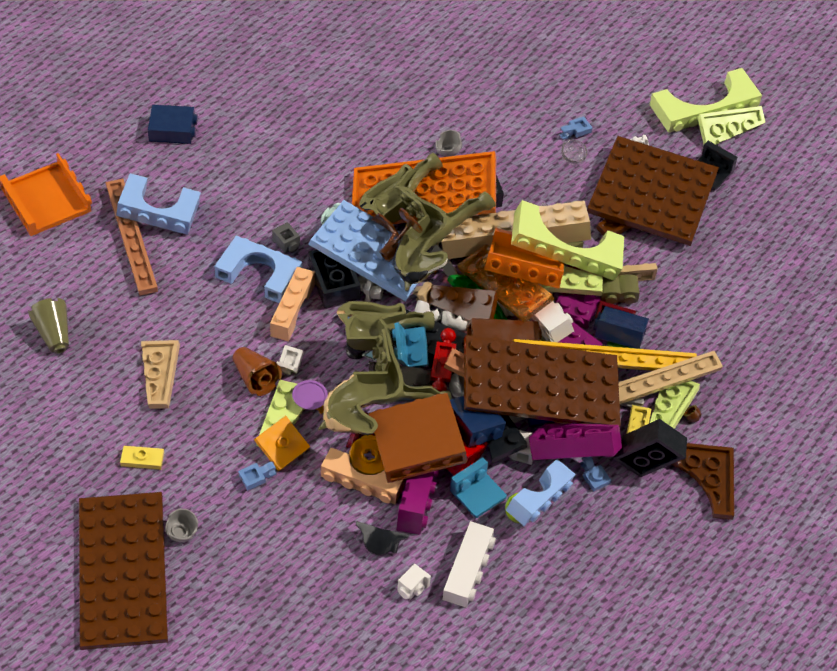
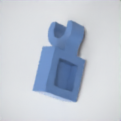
[560,116,593,140]
[580,457,611,492]
[238,462,276,491]

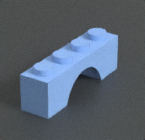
[506,459,576,526]

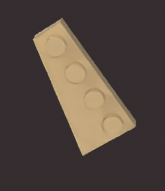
[141,340,180,409]

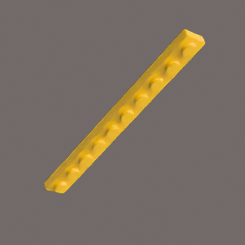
[513,339,697,371]

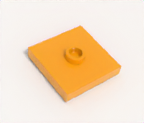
[254,415,310,471]

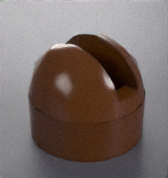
[684,405,702,423]

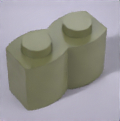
[600,274,640,304]

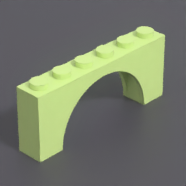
[650,68,762,133]
[511,200,624,280]

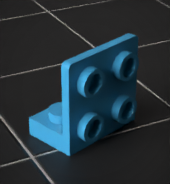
[392,322,429,369]
[450,457,507,518]

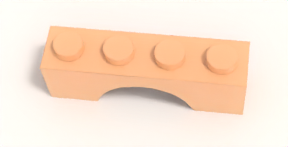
[270,267,315,342]
[321,448,405,504]

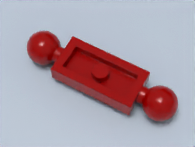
[431,328,457,392]

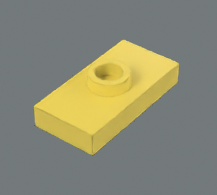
[626,405,651,434]
[120,446,164,470]

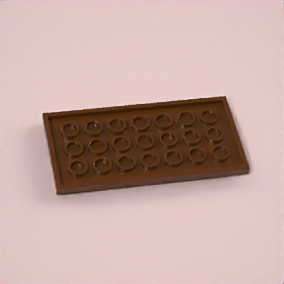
[464,335,621,427]
[79,492,168,650]

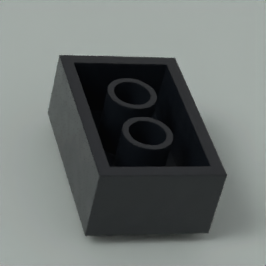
[308,250,361,308]
[613,419,687,477]

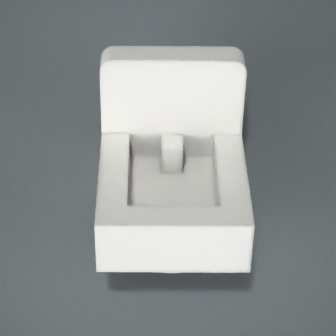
[276,345,304,375]

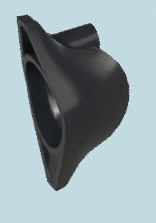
[355,521,409,556]

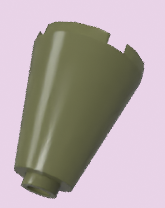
[28,298,69,354]

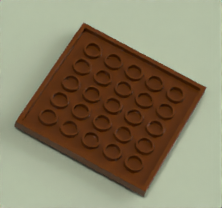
[587,135,719,246]

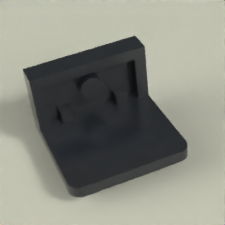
[697,140,738,190]

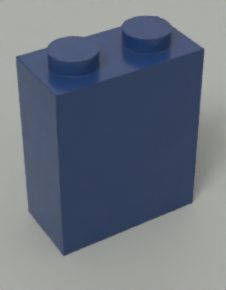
[148,104,198,144]
[593,306,649,349]
[450,396,506,447]

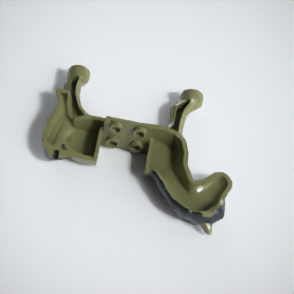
[359,152,496,291]

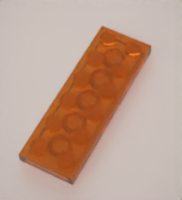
[457,244,554,322]

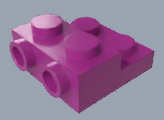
[556,293,601,329]

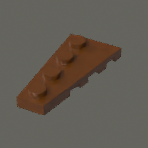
[428,285,499,321]

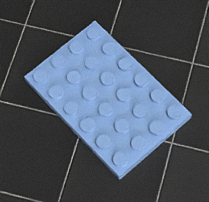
[308,200,419,302]

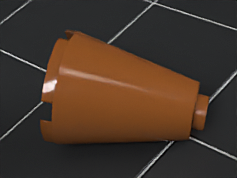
[232,347,282,396]

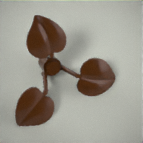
[371,208,438,274]

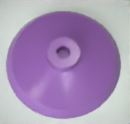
[292,380,328,410]

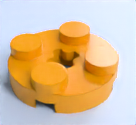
[349,435,384,475]

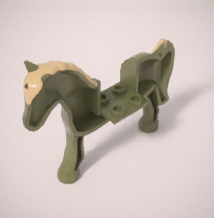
[318,301,452,435]

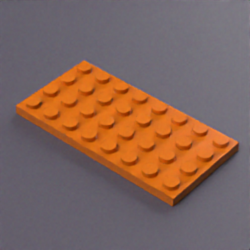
[352,151,496,224]

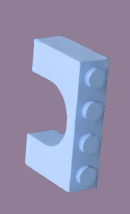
[116,173,201,235]
[214,236,302,303]

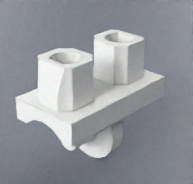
[358,276,384,302]

